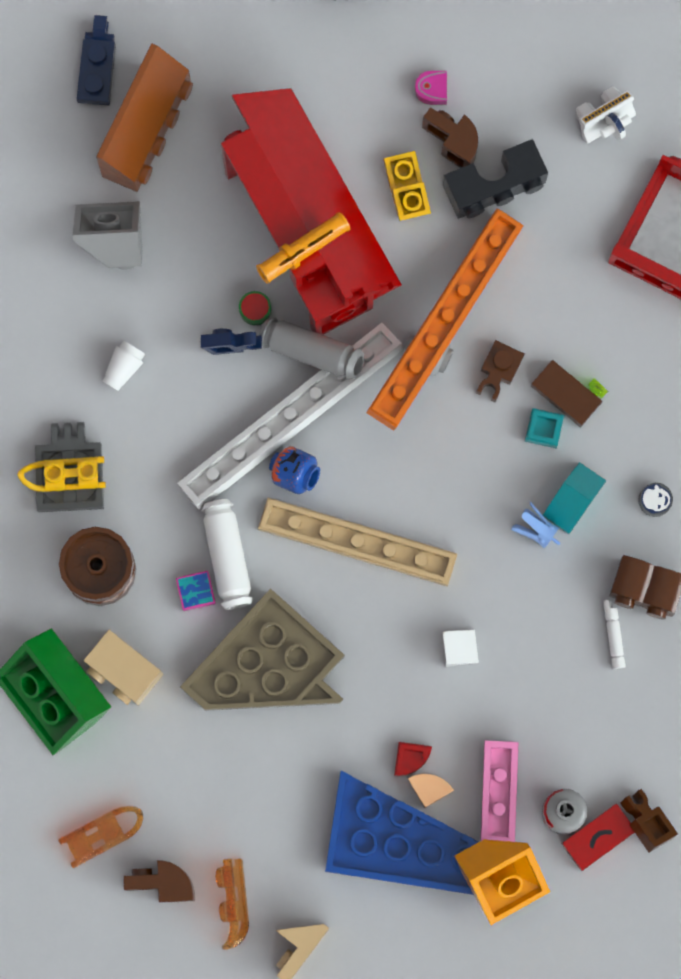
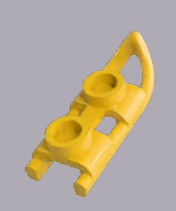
[17,456,106,492]

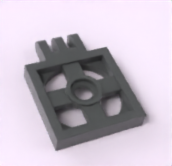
[35,422,104,512]

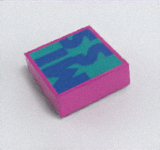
[176,571,216,612]

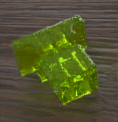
[588,378,609,398]

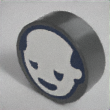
[639,483,673,517]

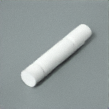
[603,600,626,669]

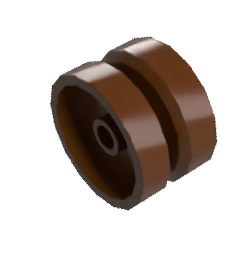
[59,526,137,606]

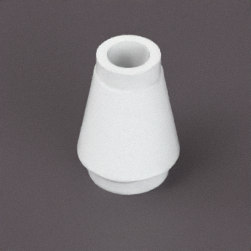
[102,340,145,391]

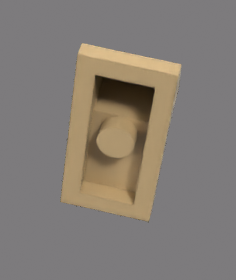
[276,924,329,979]

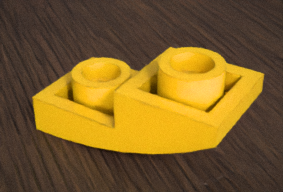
[383,151,431,221]

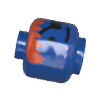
[269,446,320,494]

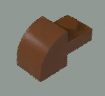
[422,107,478,168]
[124,860,195,903]

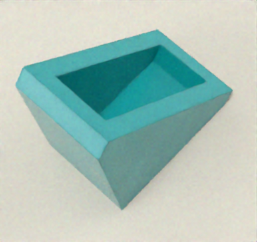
[543,462,606,534]

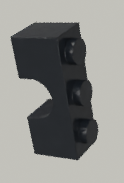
[443,139,548,219]

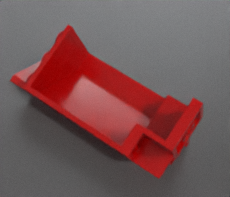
[221,88,402,335]

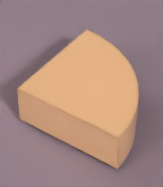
[408,774,454,808]

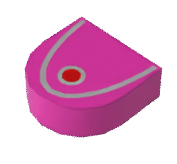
[415,71,447,105]

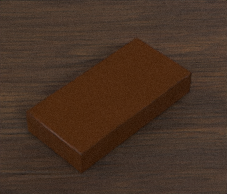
[531,360,603,428]

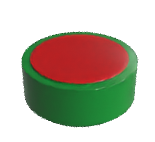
[239,291,271,325]

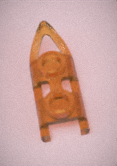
[58,806,143,868]
[215,858,249,950]

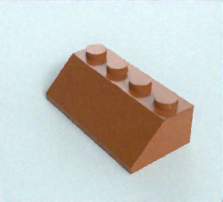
[96,43,193,192]

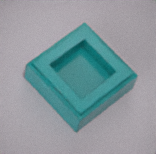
[525,408,564,449]

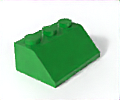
[0,628,111,755]

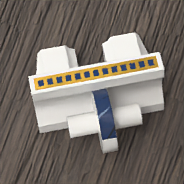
[576,86,636,144]

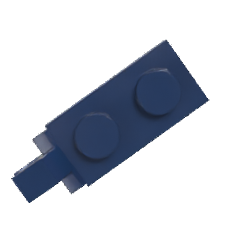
[77,15,116,106]

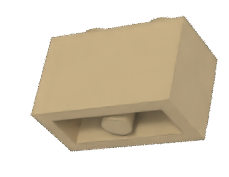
[84,630,164,706]

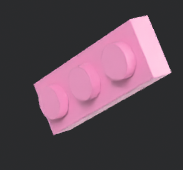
[480,740,519,842]

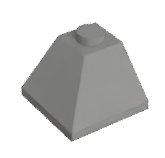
[72,201,142,270]

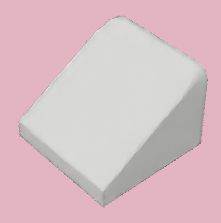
[441,630,479,667]

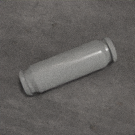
[259,318,365,379]

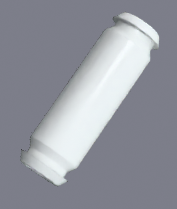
[201,499,253,610]

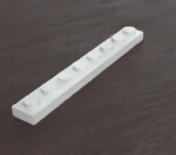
[177,323,404,510]

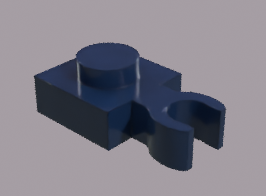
[201,328,262,355]

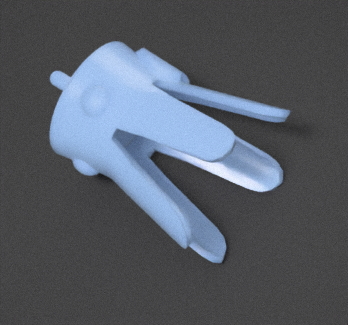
[511,501,560,548]

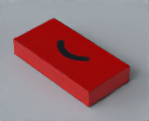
[561,803,635,871]

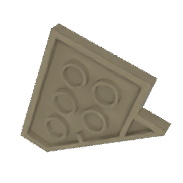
[180,588,345,711]

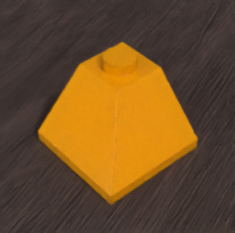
[454,839,550,925]

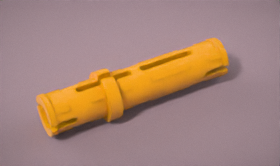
[256,212,350,284]

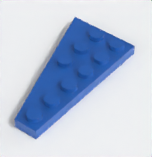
[325,770,478,895]

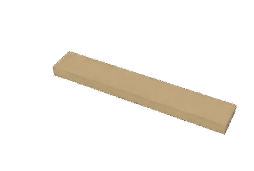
[258,497,457,587]

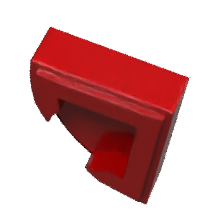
[394,742,432,776]

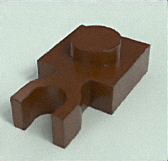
[476,340,525,402]
[620,789,678,853]

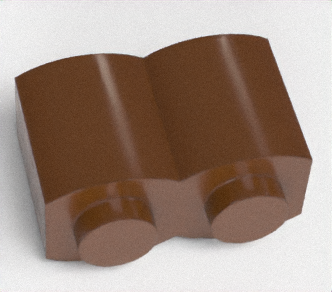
[609,555,681,620]

